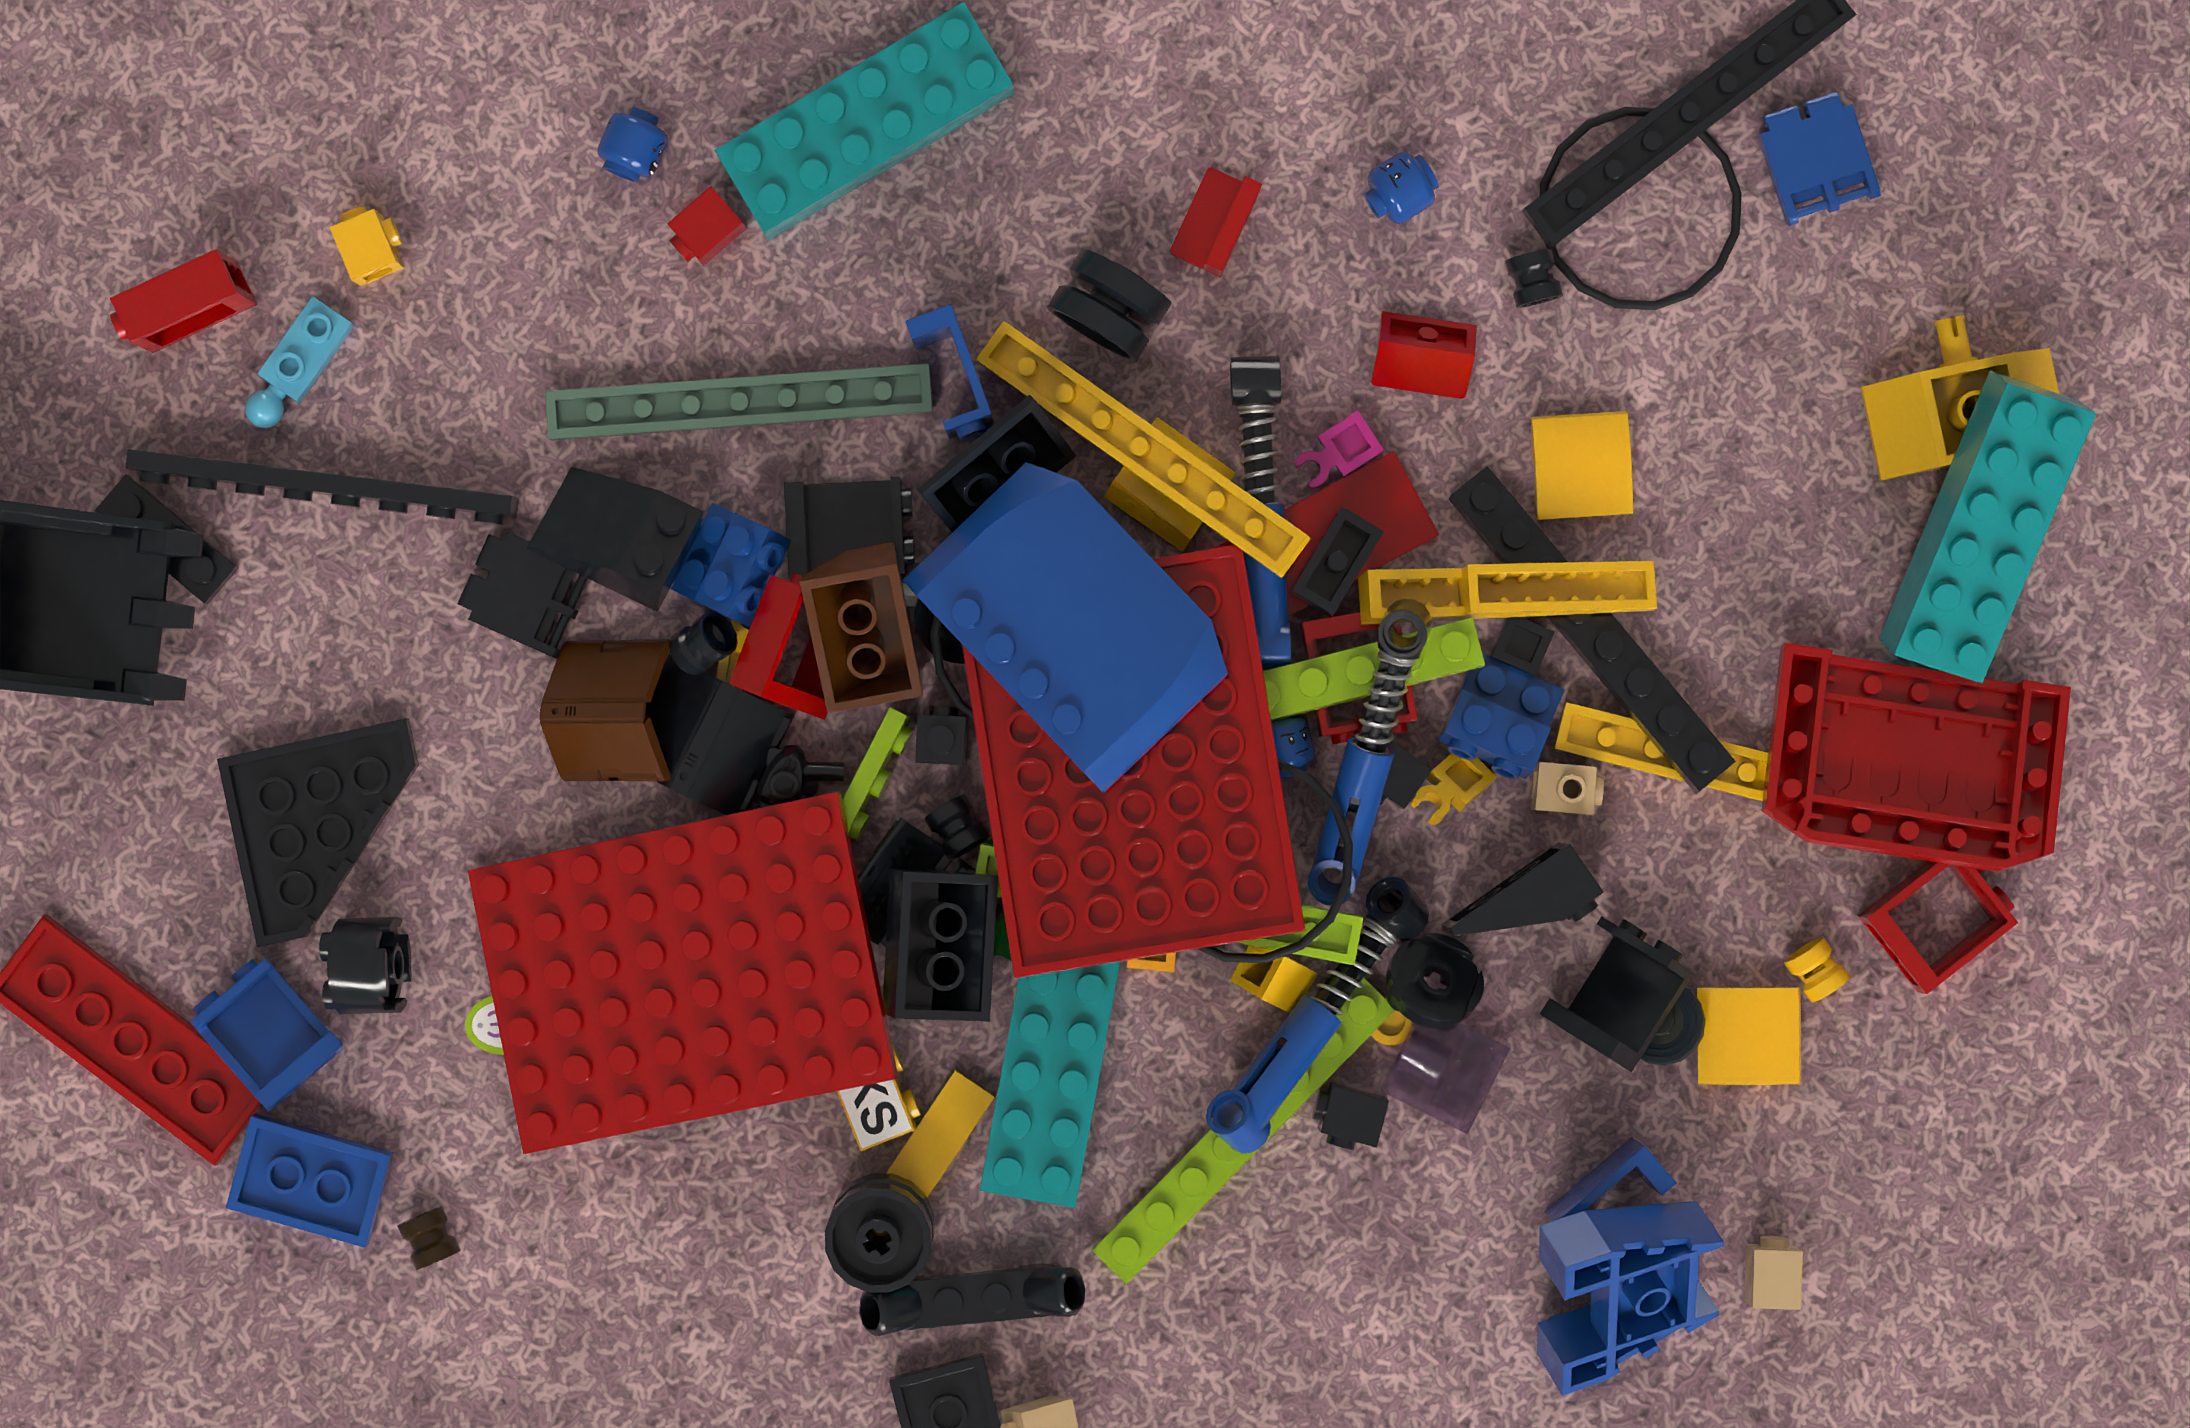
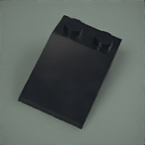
[527,467,703,612]
[1441,842,1604,936]

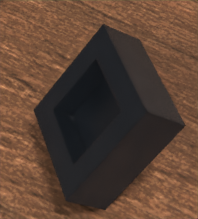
[1490,617,1555,676]

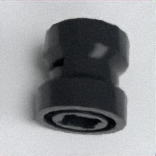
[1505,249,1563,308]
[669,611,738,676]
[924,794,990,861]

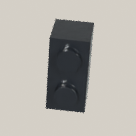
[1289,506,1384,617]

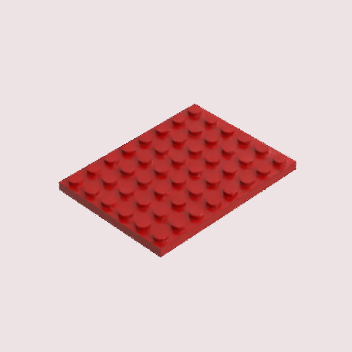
[962,545,1306,978]
[468,792,898,1154]

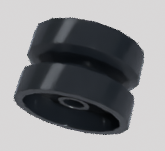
[1047,248,1172,362]
[825,1173,934,1292]

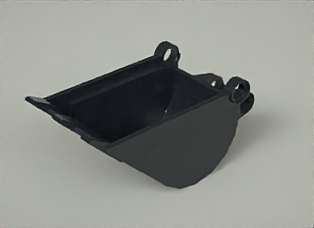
[0,500,204,706]

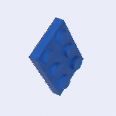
[226,1113,394,1248]

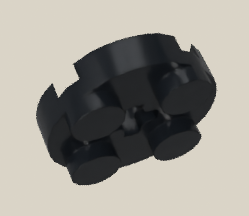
[1386,933,1484,1031]

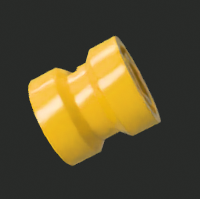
[1784,936,1851,1003]

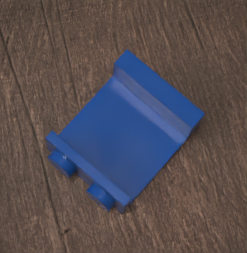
[906,304,994,443]
[1545,1137,1677,1220]

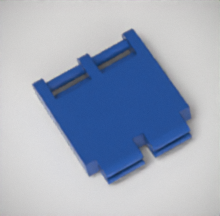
[1758,91,1881,226]

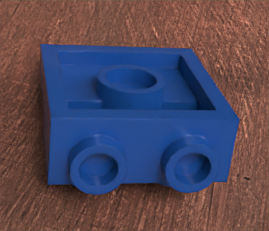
[671,503,791,627]
[1438,653,1565,780]

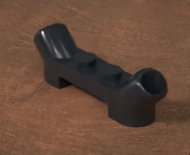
[859,1263,1085,1336]

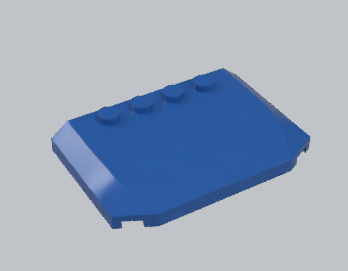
[903,462,1228,793]

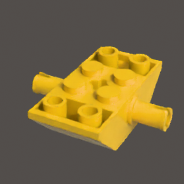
[1860,315,2059,481]

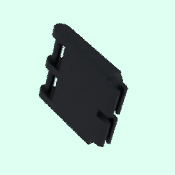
[457,532,588,659]

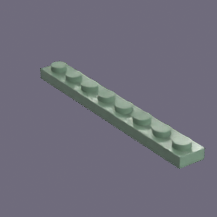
[545,363,933,441]

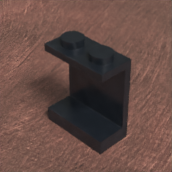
[784,476,915,580]
[1540,916,1694,1072]

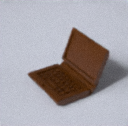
[539,639,671,782]

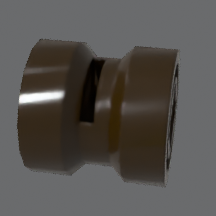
[397,1206,461,1270]

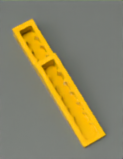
[1358,561,1657,625]

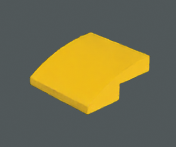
[1531,411,1633,520]
[1697,986,1802,1085]

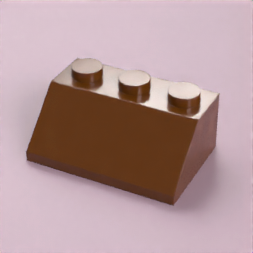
[800,542,923,714]

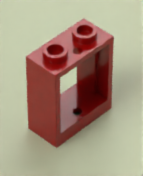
[110,249,258,353]
[728,573,827,720]
[1300,612,1418,744]
[1858,861,2018,994]

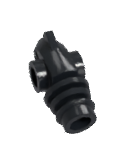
[755,745,844,809]

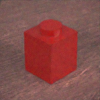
[667,186,747,266]

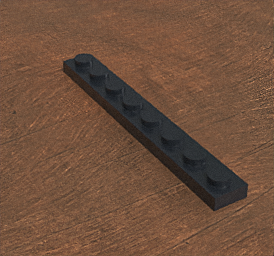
[1522,0,1857,249]
[125,449,519,525]
[1449,466,1736,794]

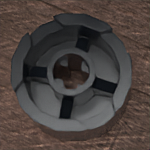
[319,917,412,1014]

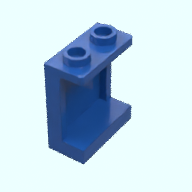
[190,958,344,1113]

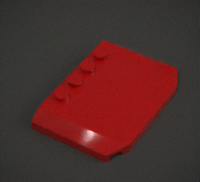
[1761,643,2071,872]

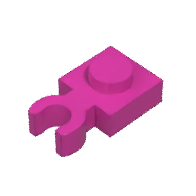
[1293,410,1384,489]

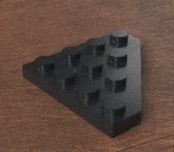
[217,718,419,947]

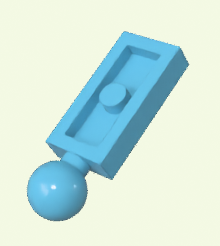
[245,296,354,428]

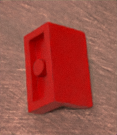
[1170,168,1262,278]
[1371,311,1477,399]

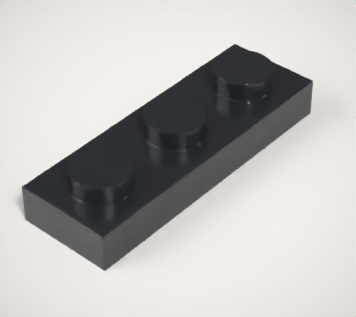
[94,474,239,604]

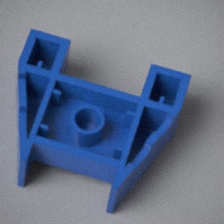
[1537,1201,1724,1396]

